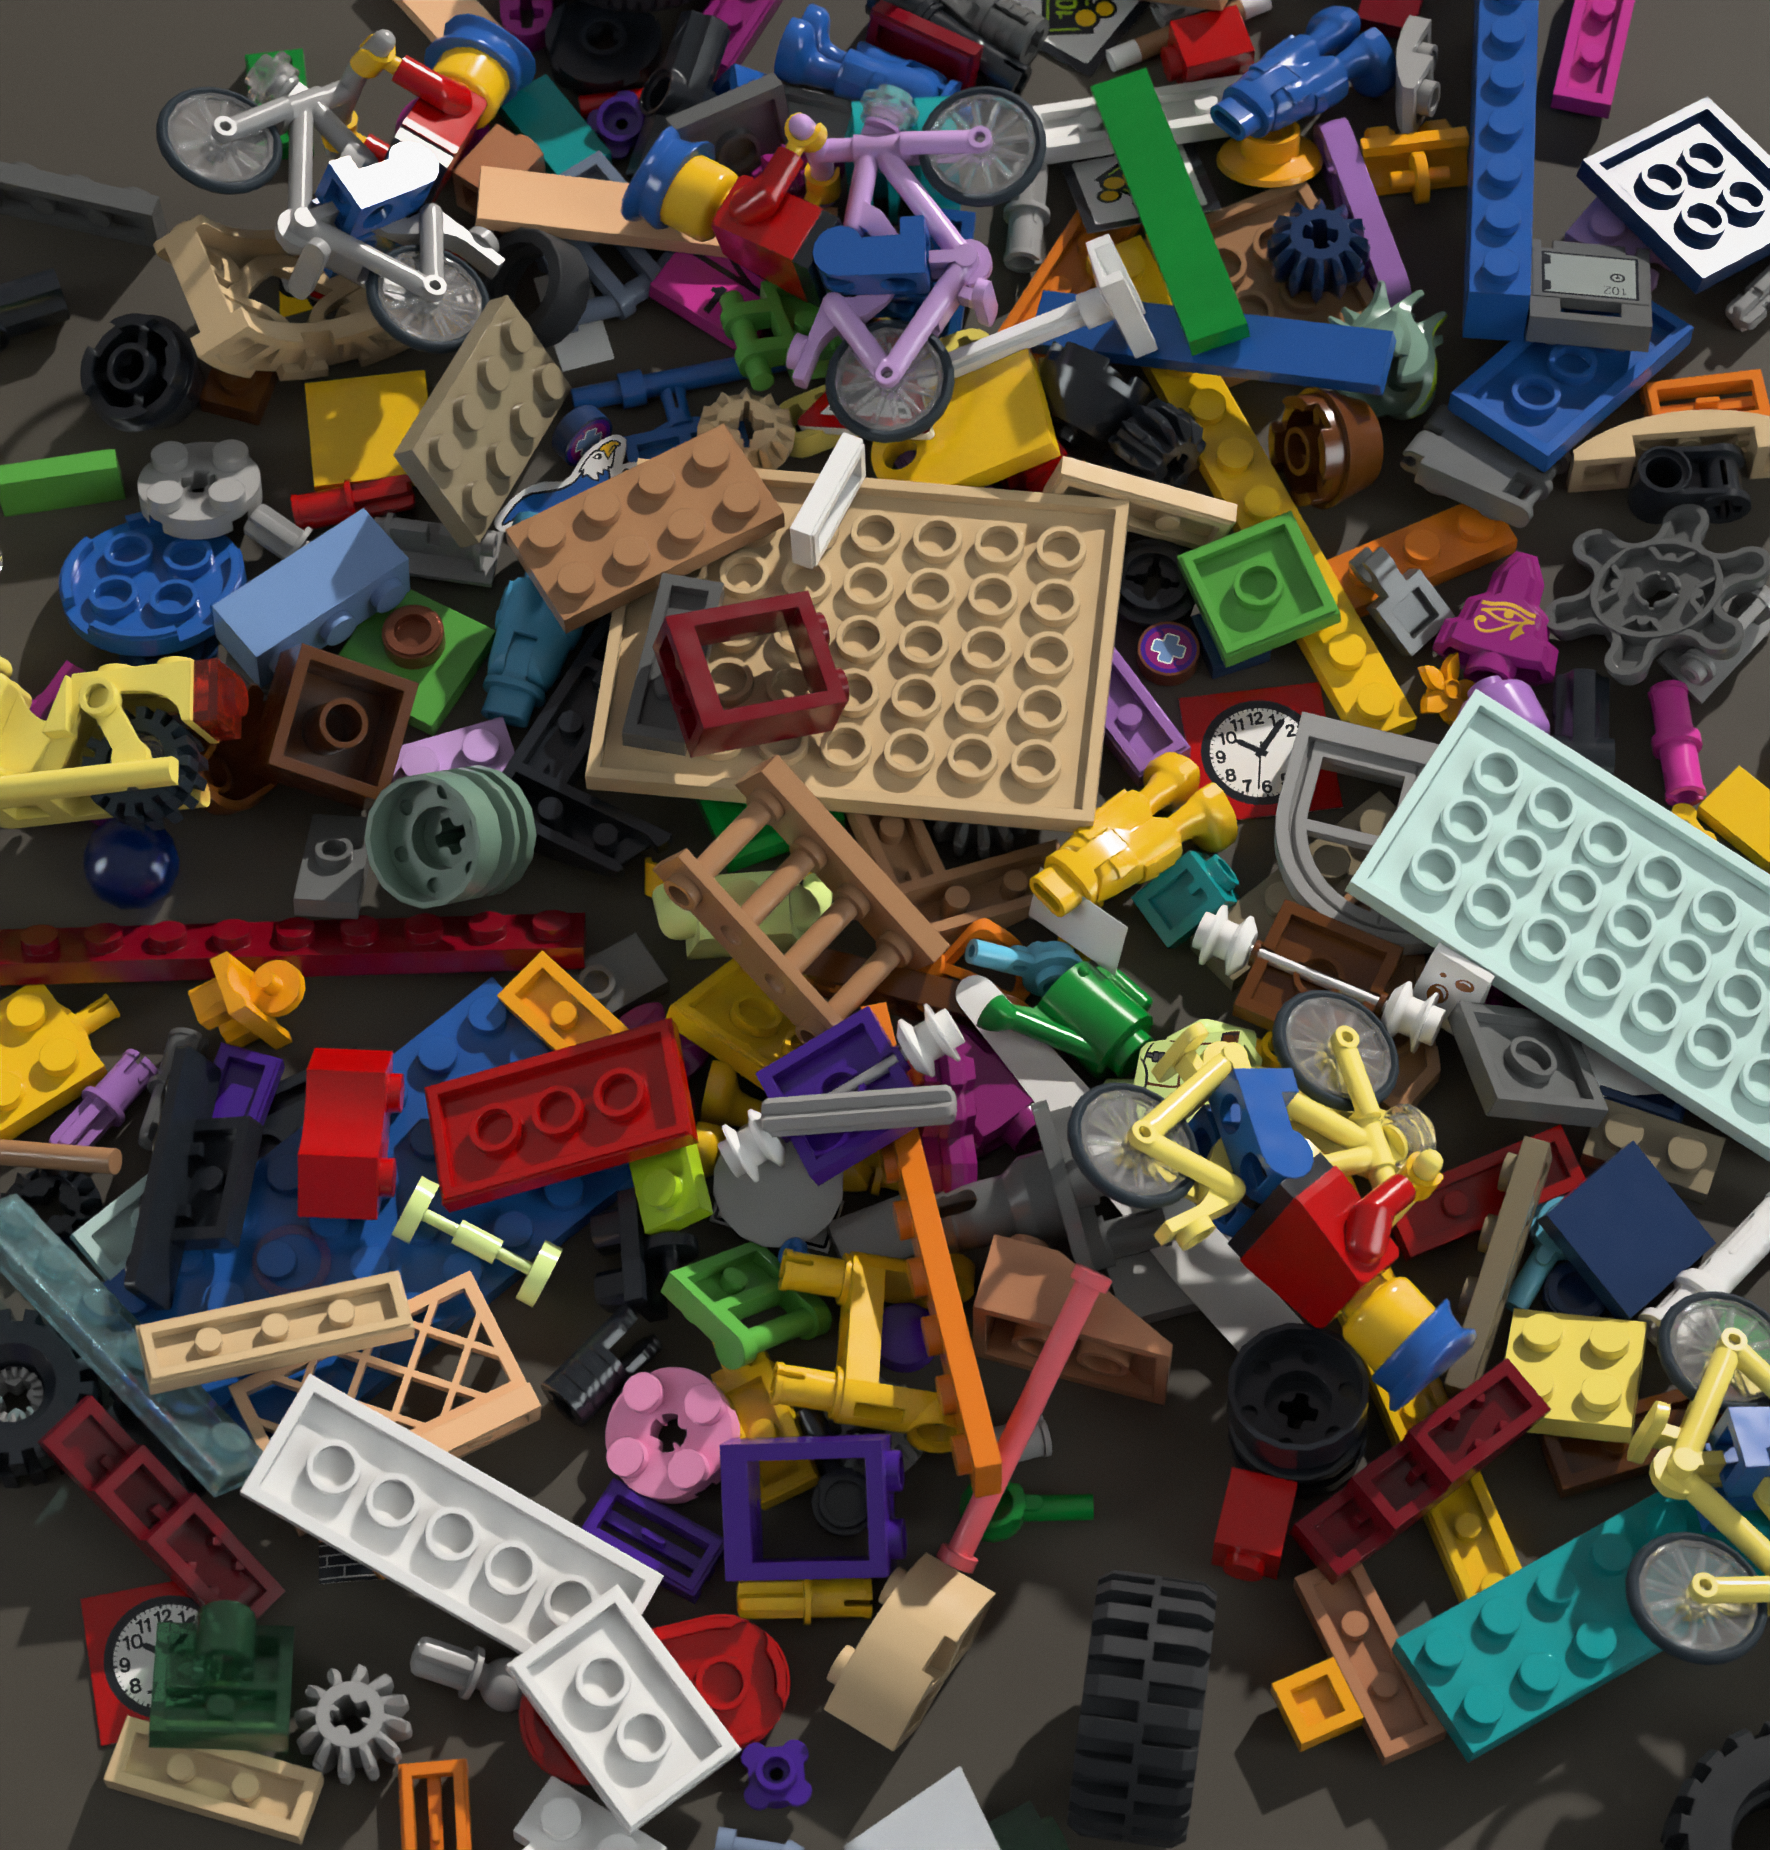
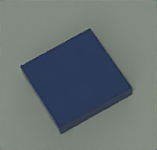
[1537,1140,1716,1320]

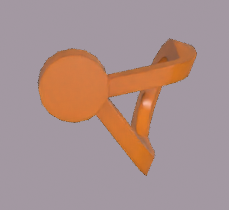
[915,918,1031,1001]

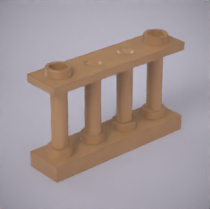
[653,755,950,1044]

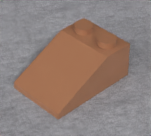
[973,1234,1173,1406]

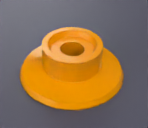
[1216,122,1323,188]

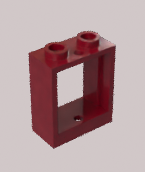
[652,590,849,758]

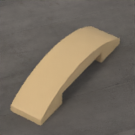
[1566,409,1770,493]

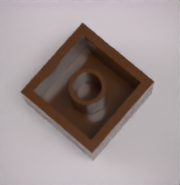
[246,643,419,811]

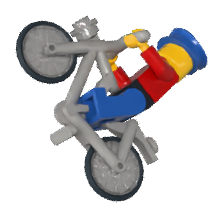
[156,14,537,354]

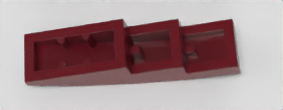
[1289,1358,1551,1585]
[37,1395,285,1639]

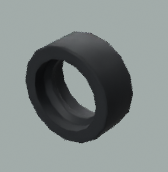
[474,228,590,348]

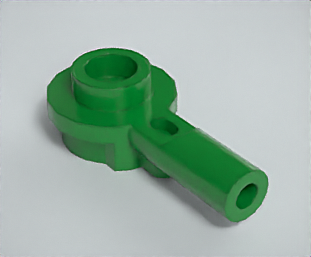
[959,1481,1094,1543]

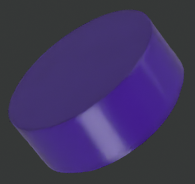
[880,1303,934,1373]

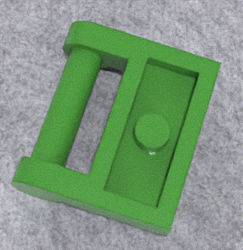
[661,1241,832,1370]

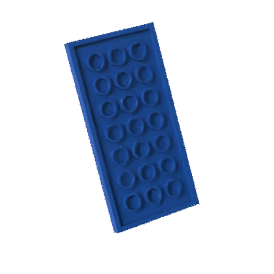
[86,977,634,1482]

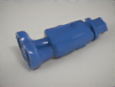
[774,3,983,128]
[1210,6,1396,141]

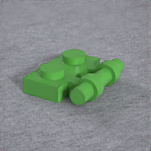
[719,281,852,391]

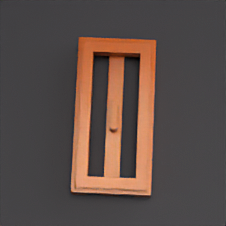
[1639,369,1770,417]
[398,1758,473,1850]

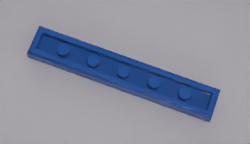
[1031,290,1397,396]

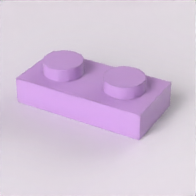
[391,716,515,784]

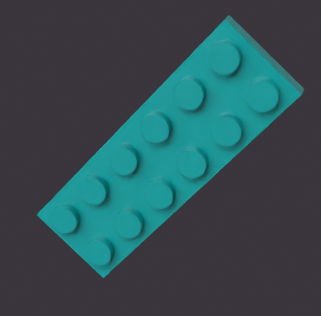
[1391,1491,1770,1763]

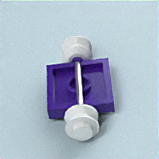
[717,1003,965,1186]

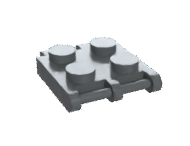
[1400,405,1571,528]

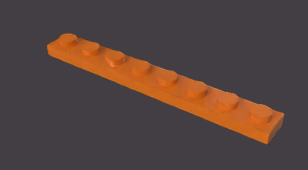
[861,1002,1002,1499]

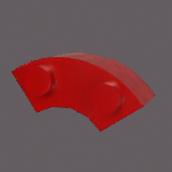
[298,1048,404,1220]

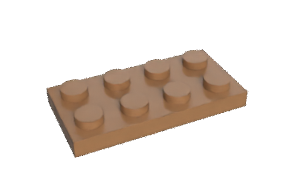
[505,424,785,634]

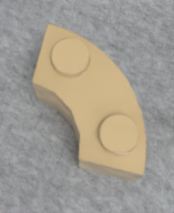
[824,1552,996,1752]

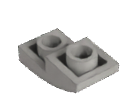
[1395,15,1441,134]

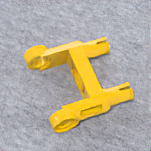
[769,1248,975,1453]

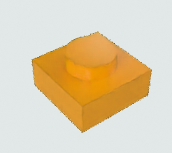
[1270,1657,1364,1752]

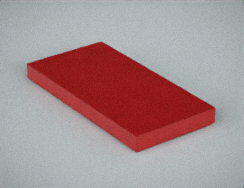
[424,1018,699,1213]

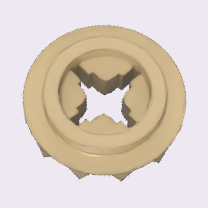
[697,387,795,470]

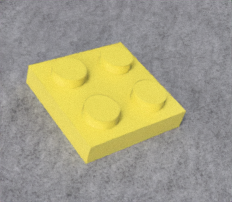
[1505,1308,1647,1444]

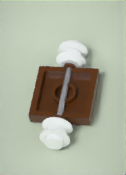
[1192,899,1446,1053]

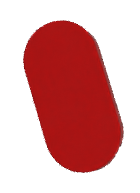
[518,1614,790,1786]

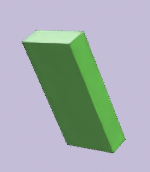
[0,449,126,517]

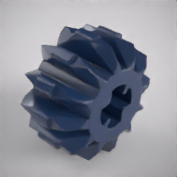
[1266,197,1370,304]

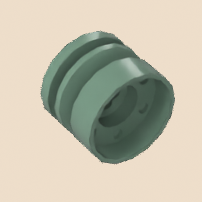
[365,765,537,909]

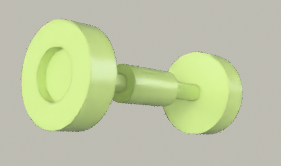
[391,1176,563,1308]

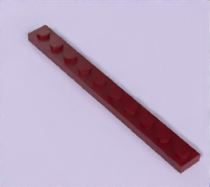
[0,910,587,986]

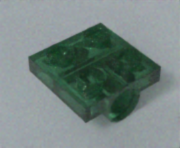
[149,1600,294,1752]

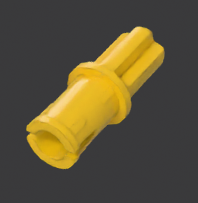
[736,1578,873,1625]

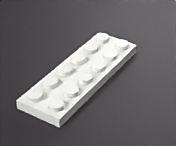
[240,1374,664,1655]

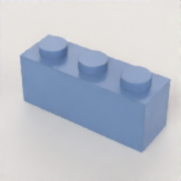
[212,508,411,688]

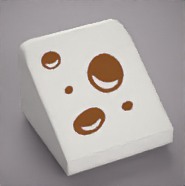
[1413,942,1495,1035]

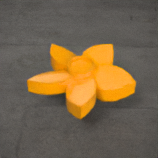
[1418,652,1475,726]

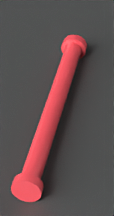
[936,1263,1113,1574]

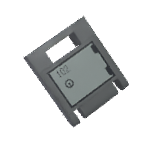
[1526,238,1652,352]

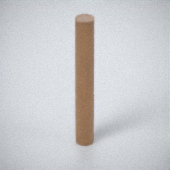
[0,1139,122,1175]

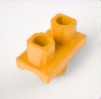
[1360,119,1469,204]
[188,951,306,1050]

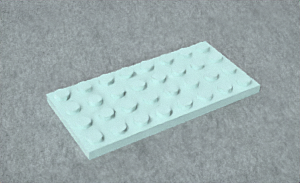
[1345,689,1770,1162]

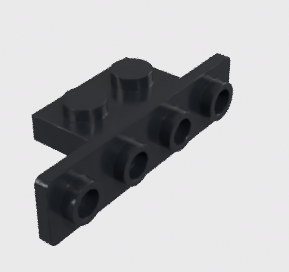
[124,1045,264,1310]

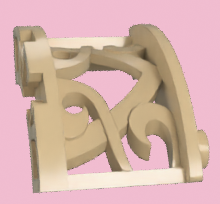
[153,215,433,381]

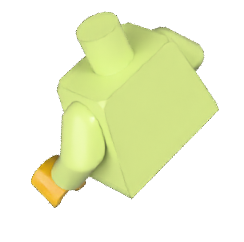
[644,857,833,960]

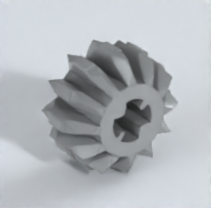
[294,1664,413,1785]

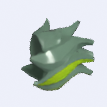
[1328,280,1448,420]

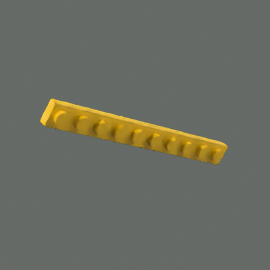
[1086,235,1417,735]

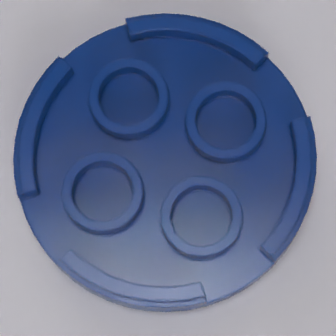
[59,512,247,656]

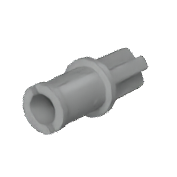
[1003,157,1050,273]

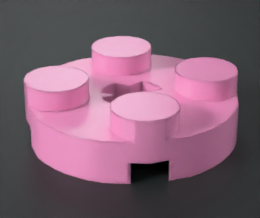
[605,1367,740,1504]

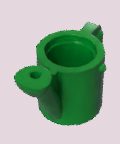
[976,960,1154,1080]

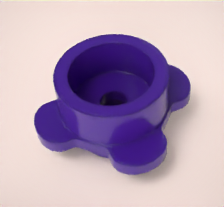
[587,90,645,160]
[741,1739,812,1811]

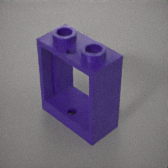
[720,1434,907,1581]

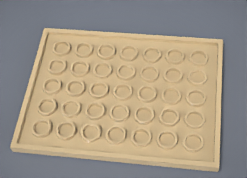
[585,458,1129,833]

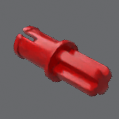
[291,474,416,531]

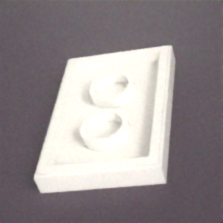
[506,1584,741,1836]

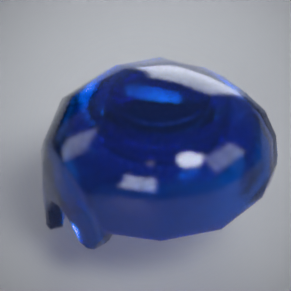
[83,818,180,910]

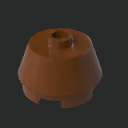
[1268,387,1383,509]

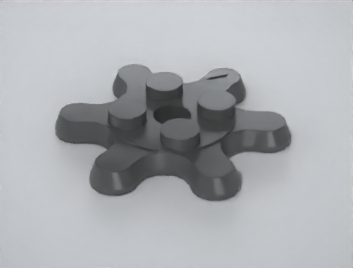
[1544,504,1770,685]

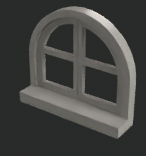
[1274,711,1439,955]

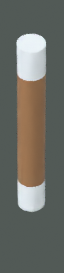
[1105,0,1272,72]

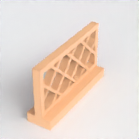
[228,1271,541,1537]

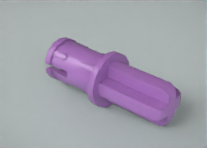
[48,1049,158,1146]

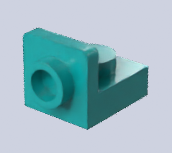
[1131,851,1240,949]

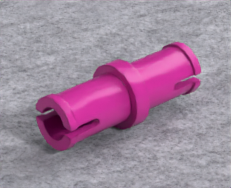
[1647,680,1706,807]

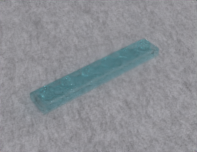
[0,1193,263,1497]

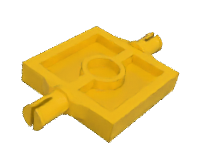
[0,984,120,1140]

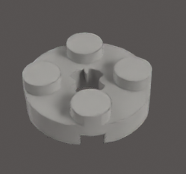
[138,439,263,540]

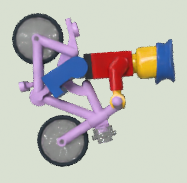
[621,84,1046,443]

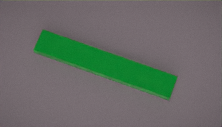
[1090,68,1250,356]

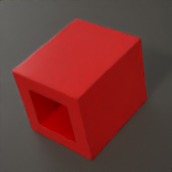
[1161,5,1255,84]
[1211,1467,1298,1581]

